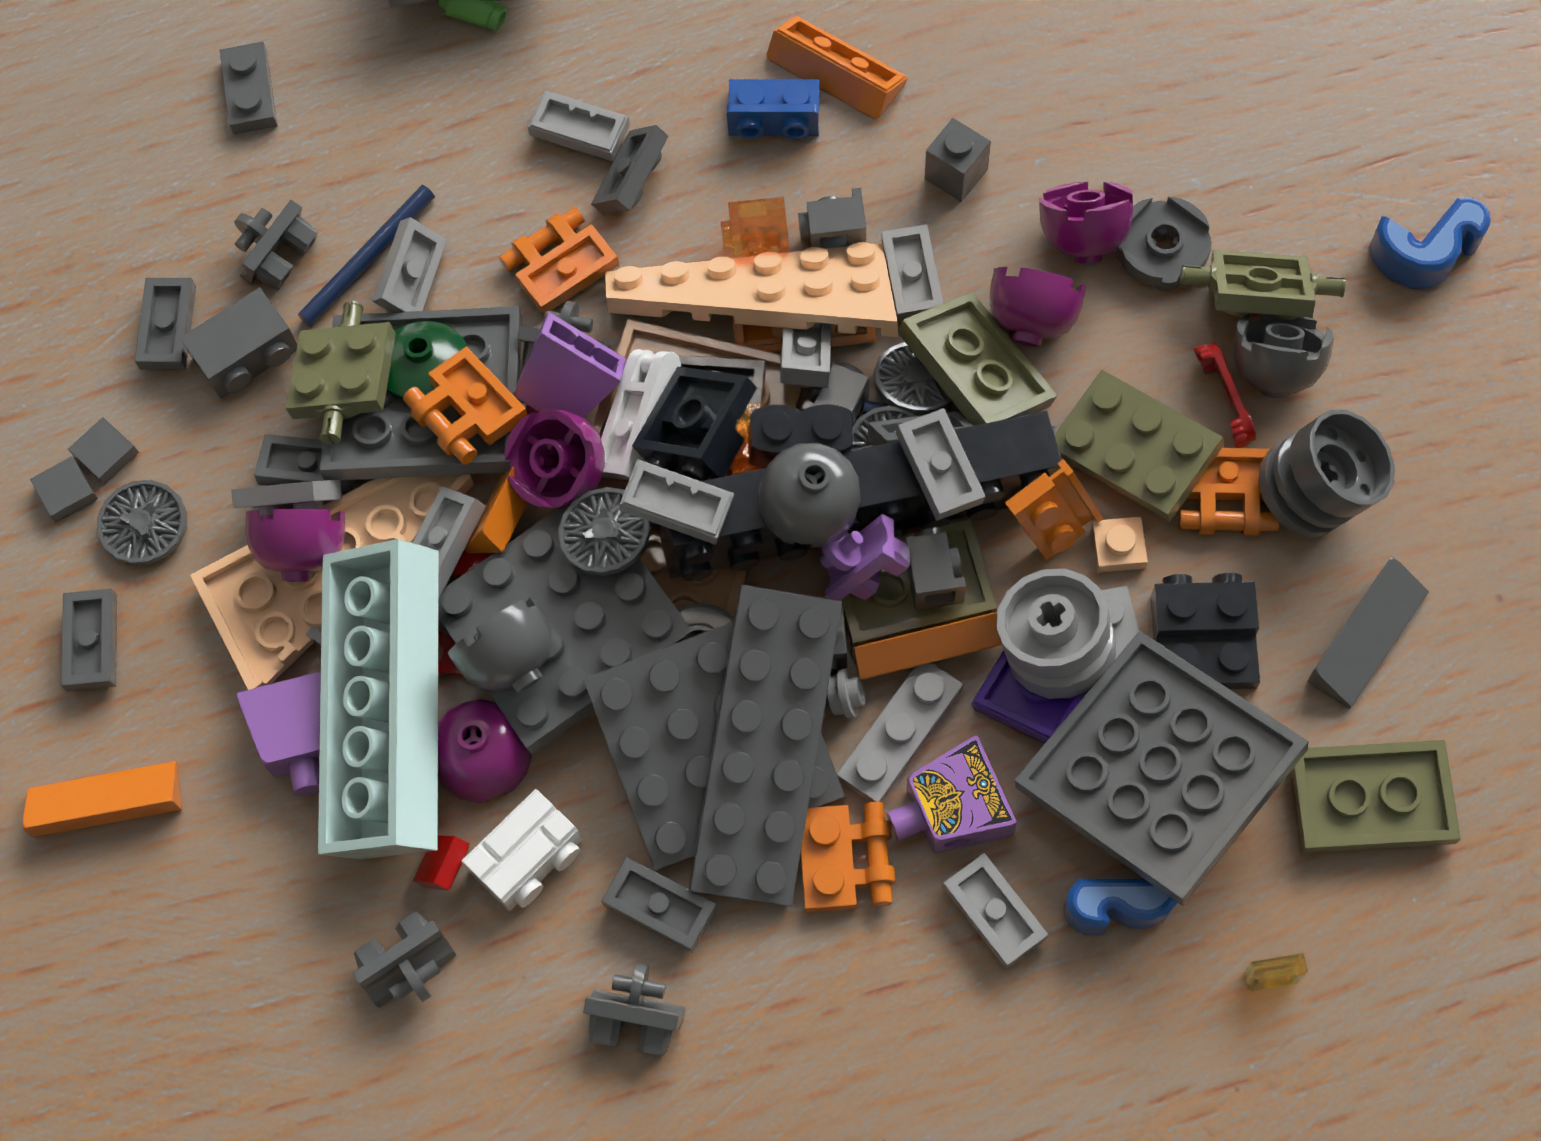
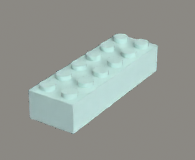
[318,539,439,860]

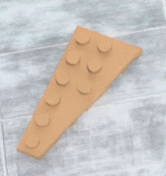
[605,242,898,337]
[190,474,474,690]

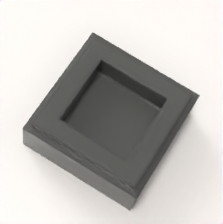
[68,417,139,484]
[30,456,98,523]

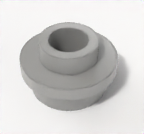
[827,668,865,719]

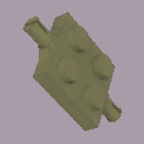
[1180,250,1346,320]
[285,301,396,445]

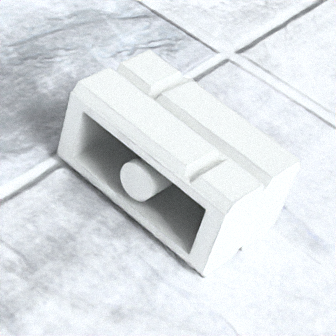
[462,789,582,912]

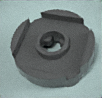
[1116,197,1212,292]

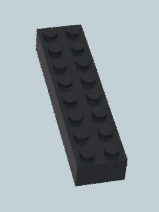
[657,411,1062,581]

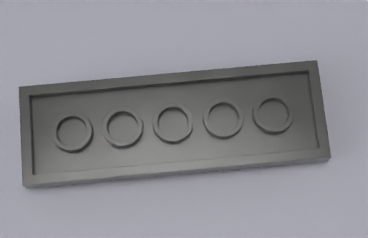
[689,585,842,906]

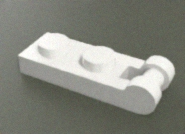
[601,349,681,480]

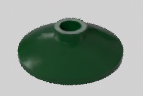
[386,321,467,399]

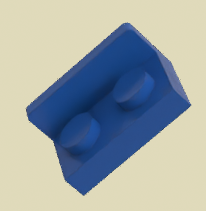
[726,79,820,139]

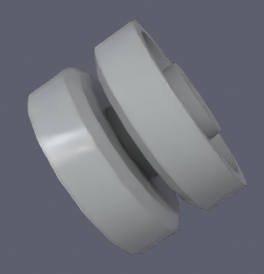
[997,569,1116,699]

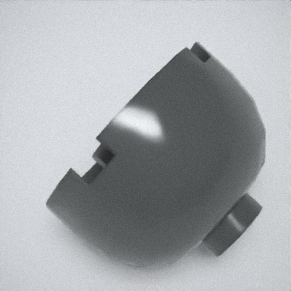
[1234,314,1334,399]
[759,443,861,548]
[448,597,553,693]

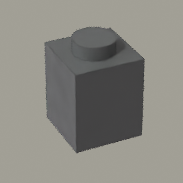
[924,118,991,202]

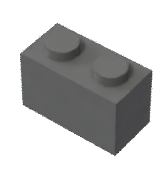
[180,287,298,399]

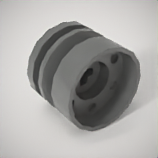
[1258,410,1395,537]

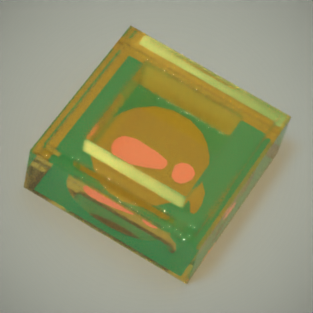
[1244,953,1308,992]

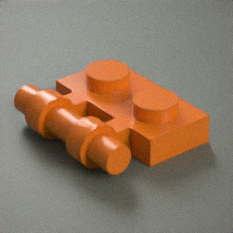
[499,207,619,316]
[403,346,527,465]
[1178,448,1279,536]
[801,802,896,913]

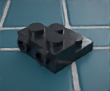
[632,367,757,481]
[1150,573,1260,689]

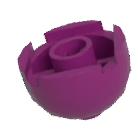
[1039,182,1133,263]
[989,267,1086,347]
[505,410,605,507]
[246,509,345,582]
[438,699,532,803]

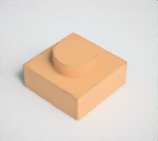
[1091,517,1148,573]

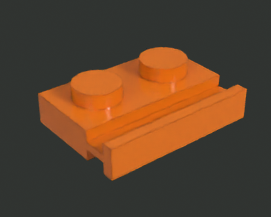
[1005,459,1104,561]

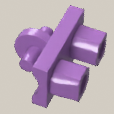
[820,514,910,601]

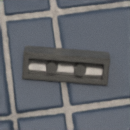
[1307,556,1429,709]

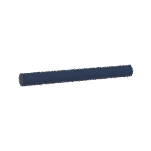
[298,185,435,327]

